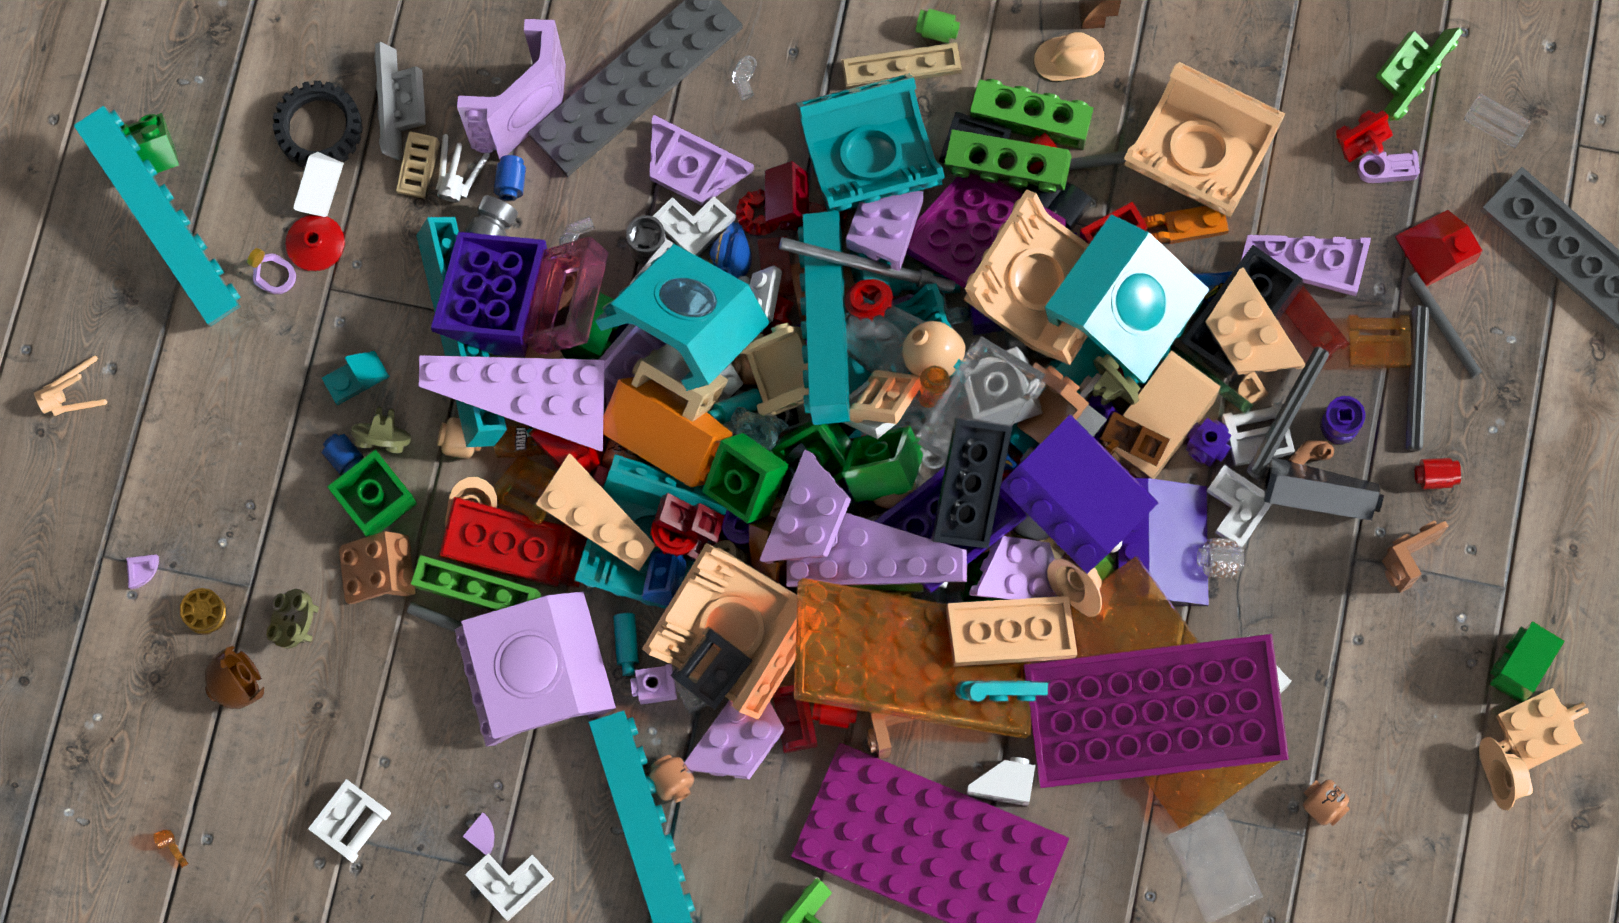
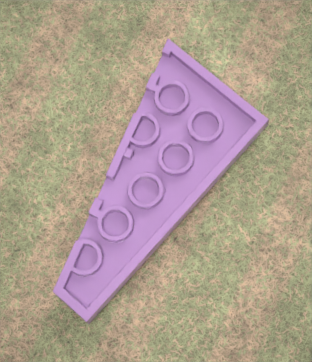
[419,355,604,452]
[787,513,967,587]

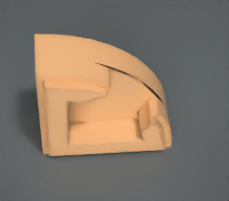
[1237,372,1269,411]

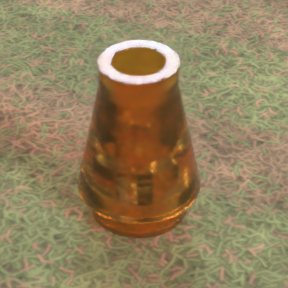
[919,366,950,408]

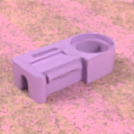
[1357,150,1420,183]

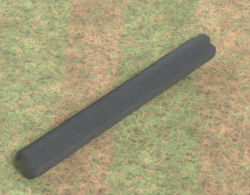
[1405,306,1429,451]
[1247,347,1329,479]

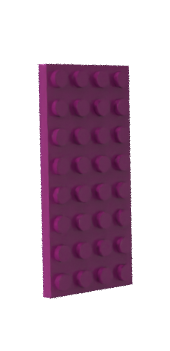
[1024,634,1289,788]
[791,742,1069,923]

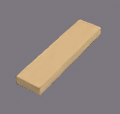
[841,42,962,90]

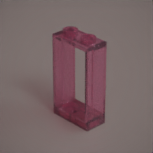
[522,236,609,355]

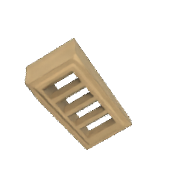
[396,132,440,199]

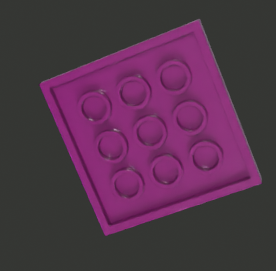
[906,174,1066,288]

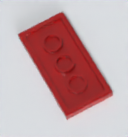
[438,497,571,588]

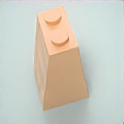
[1103,351,1220,479]

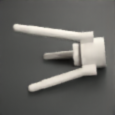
[436,134,490,203]

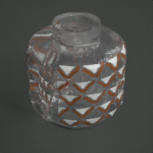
[1197,538,1244,578]

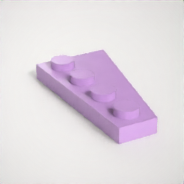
[1241,235,1371,296]

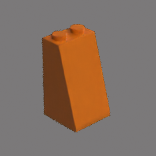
[603,377,733,487]

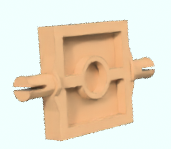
[1496,688,1589,770]

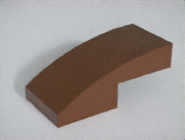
[1098,411,1170,467]

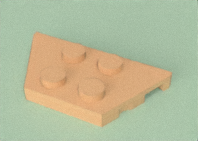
[1206,267,1305,375]

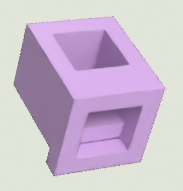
[630,664,677,705]

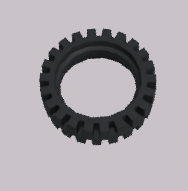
[273,81,363,168]

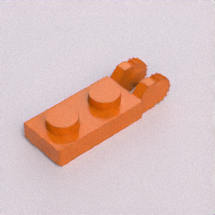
[1143,206,1229,244]

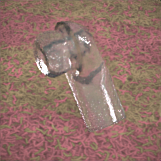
[731,55,757,100]
[559,216,595,253]

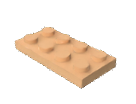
[945,596,1077,666]

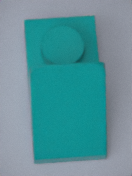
[322,351,390,406]

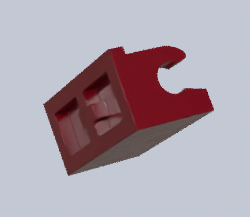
[765,161,809,230]
[773,682,817,754]

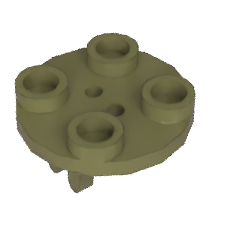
[1092,354,1140,406]
[351,406,412,453]
[266,588,319,649]

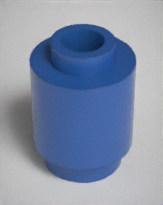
[494,155,526,201]
[322,434,364,475]

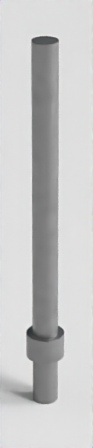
[779,237,955,293]

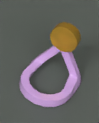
[247,248,296,294]

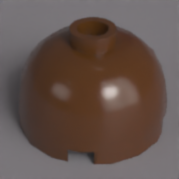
[205,646,264,709]

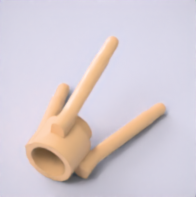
[34,356,107,416]

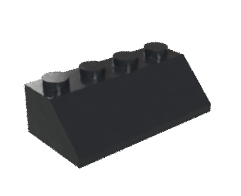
[1181,245,1303,382]

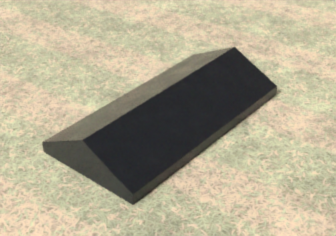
[931,417,1012,548]

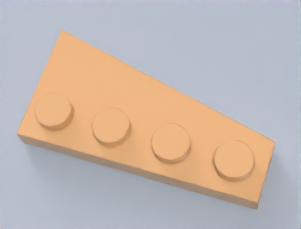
[536,453,655,571]

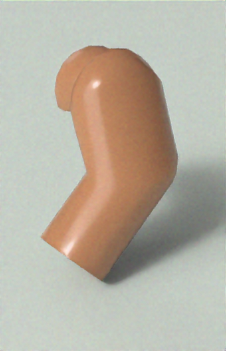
[1288,440,1334,465]

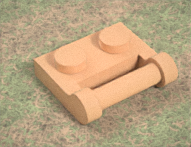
[850,370,922,424]

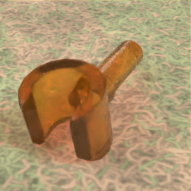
[153,830,189,868]

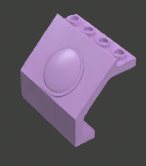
[457,19,566,160]
[455,591,616,747]

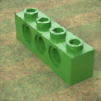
[970,79,1094,150]
[945,129,1072,193]
[411,555,541,611]

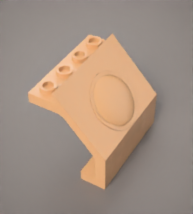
[1124,62,1285,218]
[963,190,1089,365]
[642,543,823,720]

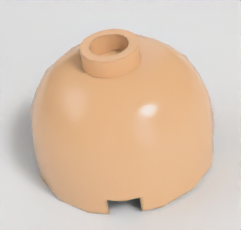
[902,321,965,384]

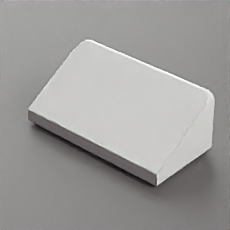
[293,152,344,217]

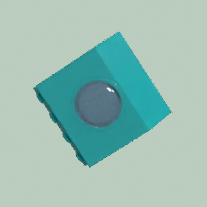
[595,244,770,391]

